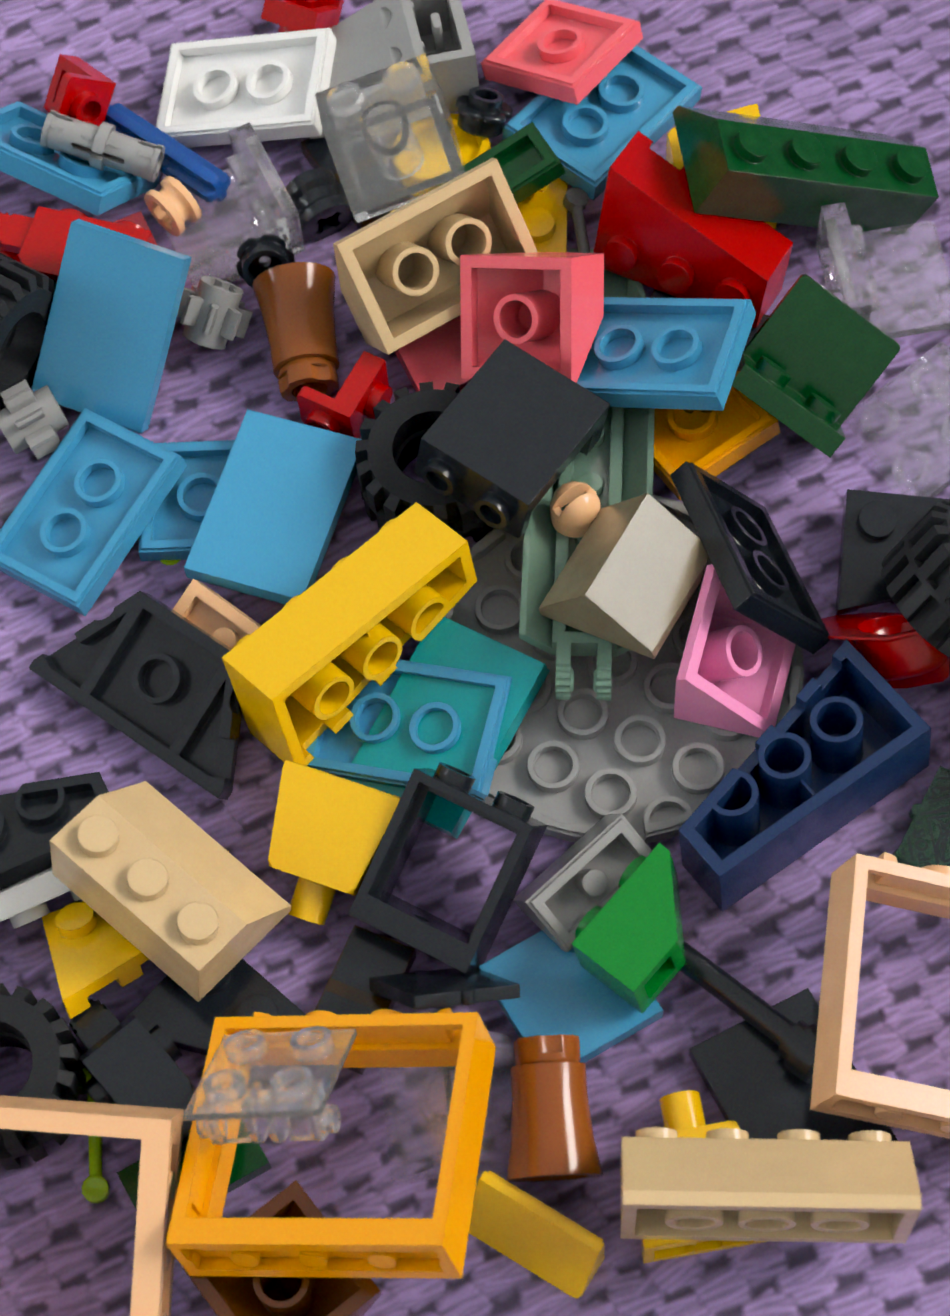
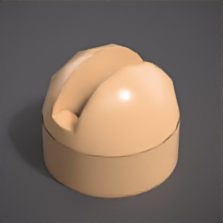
[550,481,601,538]

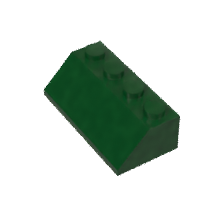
[673,105,939,237]

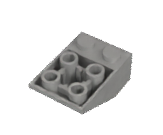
[310,0,479,140]

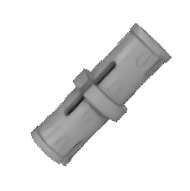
[40,110,165,183]

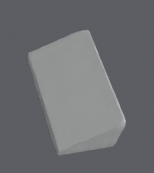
[513,814,652,952]

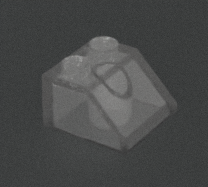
[315,53,466,223]

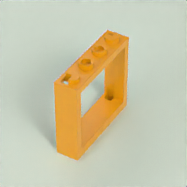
[166,1008,496,1279]

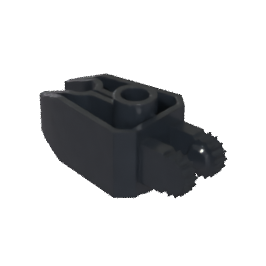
[69,998,198,1162]

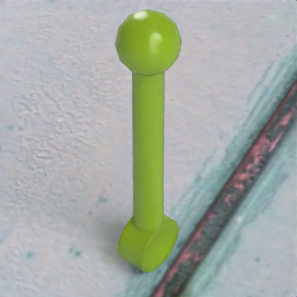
[81,1067,110,1204]

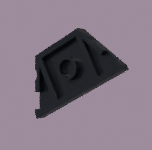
[29,591,242,800]

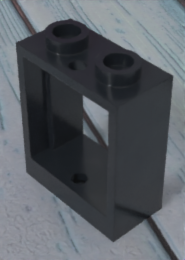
[348,762,547,974]

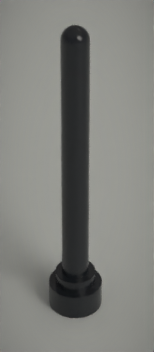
[680,941,818,1084]

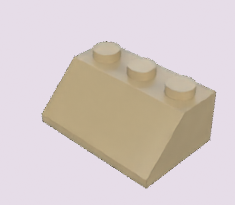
[333,158,538,355]
[49,781,291,1002]

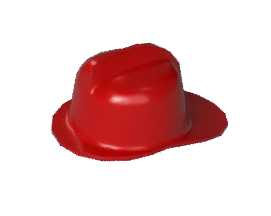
[822,612,950,689]

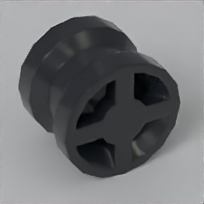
[281,167,355,242]

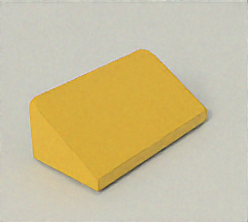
[469,1170,605,1299]

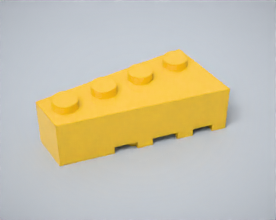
[222,502,477,766]

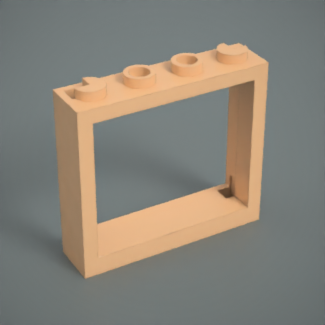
[810,852,950,1139]
[0,1095,184,1316]

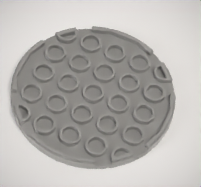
[450,495,804,844]

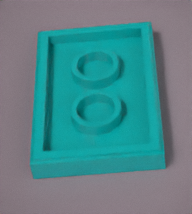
[343,617,550,839]

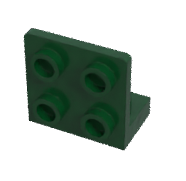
[732,274,900,458]

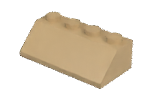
[620,1127,922,1244]

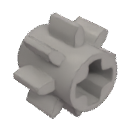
[177,276,253,350]
[0,379,70,460]

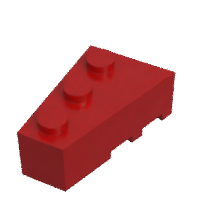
[593,131,794,328]

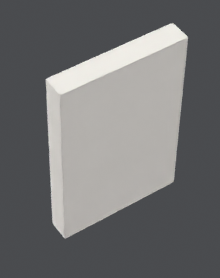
[155,28,337,148]

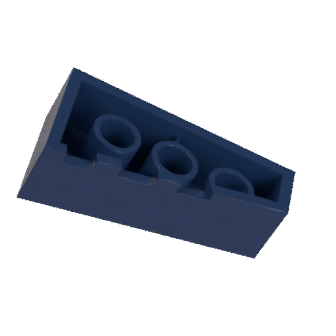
[678,639,931,912]

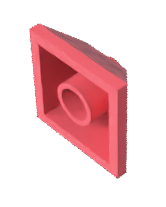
[460,252,604,383]

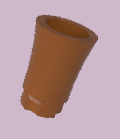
[252,262,340,401]
[506,1034,603,1182]

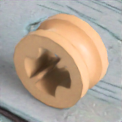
[144,176,202,236]

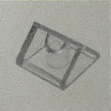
[380,1031,515,1186]

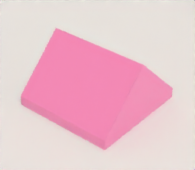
[674,564,796,738]

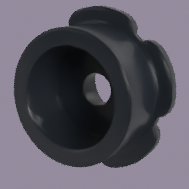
[455,87,512,137]
[236,234,295,288]

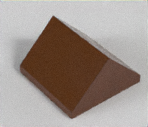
[183,1180,382,1316]

